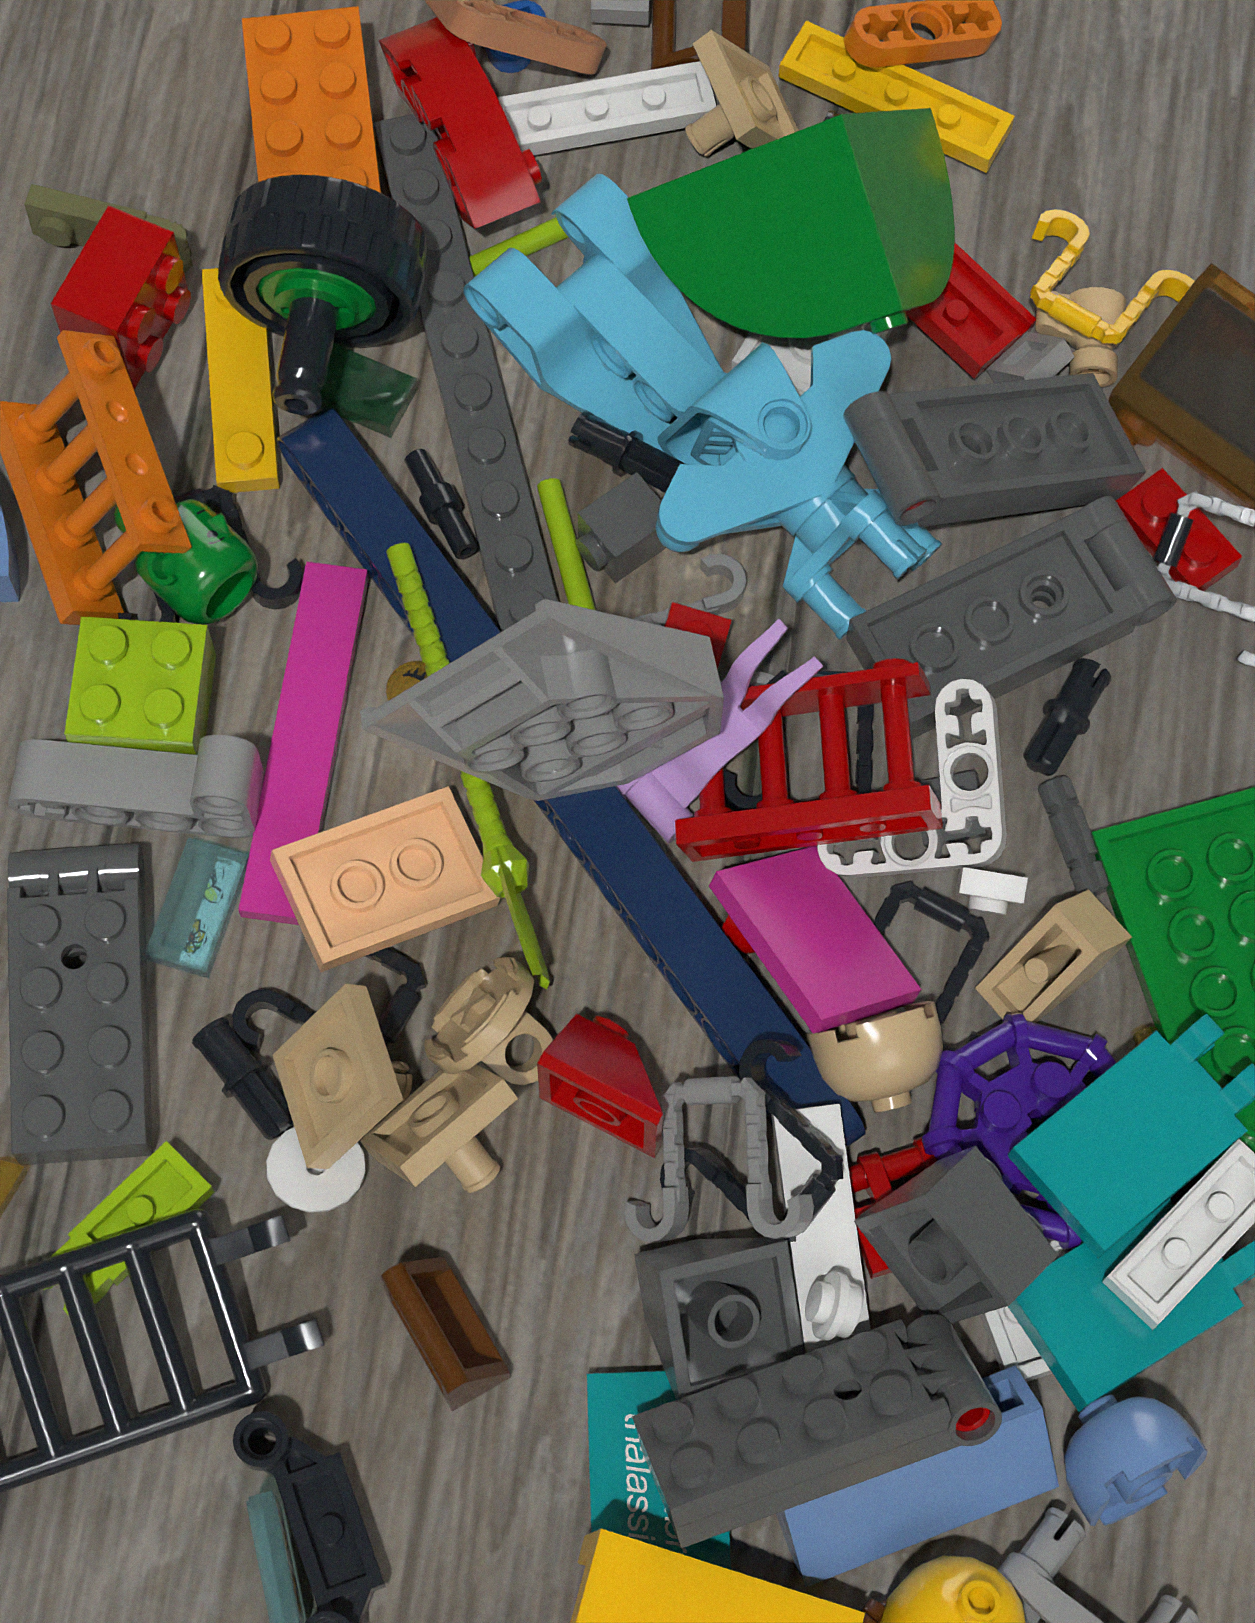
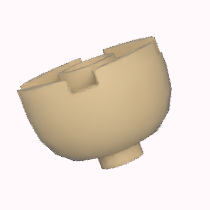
[806,1001,943,1113]

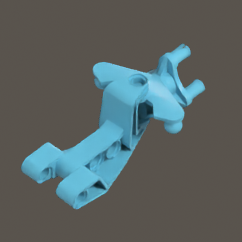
[463,174,942,640]

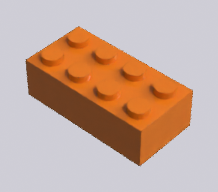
[241,6,381,193]

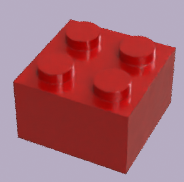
[51,205,191,390]

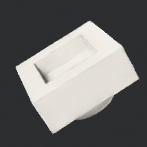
[955,867,1028,915]

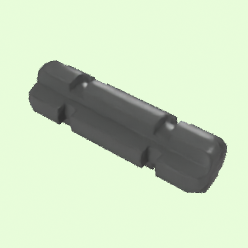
[1039,776,1108,896]

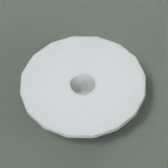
[266,1127,365,1213]

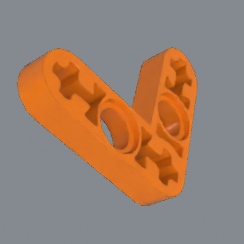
[843,0,1002,67]

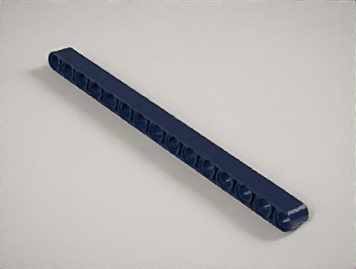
[277,407,866,1148]

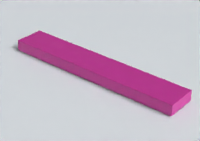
[238,561,369,925]

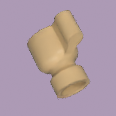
[1036,287,1126,387]

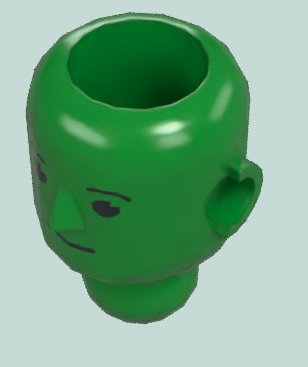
[114,499,258,625]

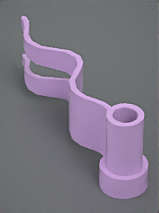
[615,619,823,843]

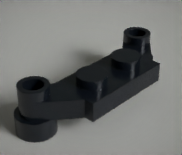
[233,1411,386,1623]

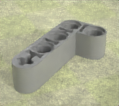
[8,735,264,838]

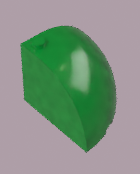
[627,108,955,338]

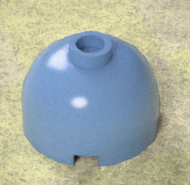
[1064,1395,1208,1527]

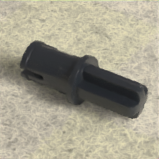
[568,410,684,493]
[1023,658,1111,776]
[192,1017,294,1140]

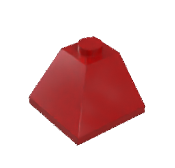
[537,1013,663,1158]

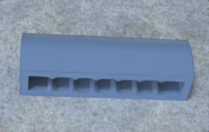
[776,1365,1059,1587]

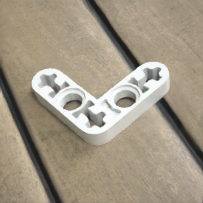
[817,679,1007,878]

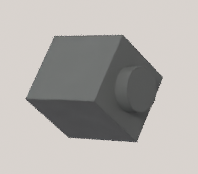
[576,472,666,583]

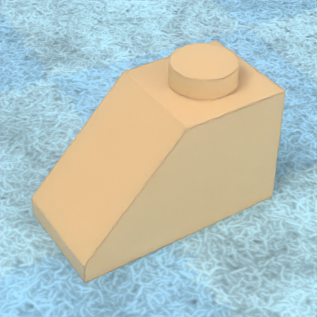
[975,889,1132,1023]

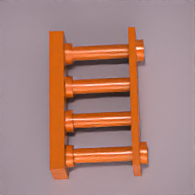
[0,330,192,625]

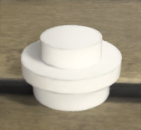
[805,1271,863,1341]

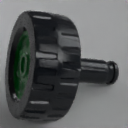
[218,174,428,415]

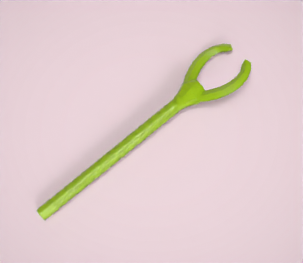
[386,543,550,989]

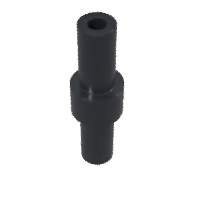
[404,449,477,559]

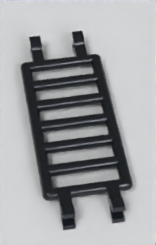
[0,1209,324,1493]

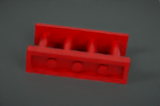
[675,658,943,862]

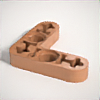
[424,0,607,74]

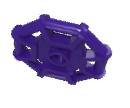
[922,1013,1117,1249]

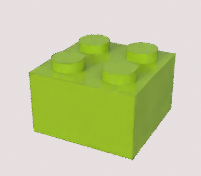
[64,616,216,755]

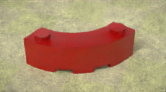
[379,17,542,229]

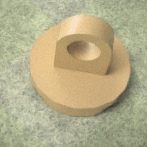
[424,957,553,1085]

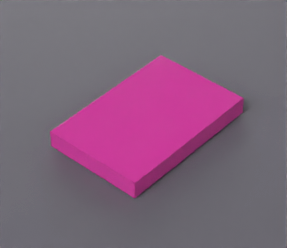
[709,846,922,1034]

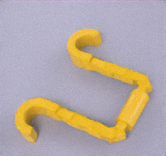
[1030,209,1202,345]

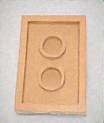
[270,786,501,972]

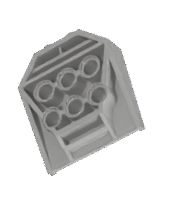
[360,599,724,801]

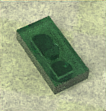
[320,343,418,438]

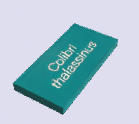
[587,1371,731,1570]

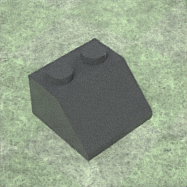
[854,1146,1058,1323]

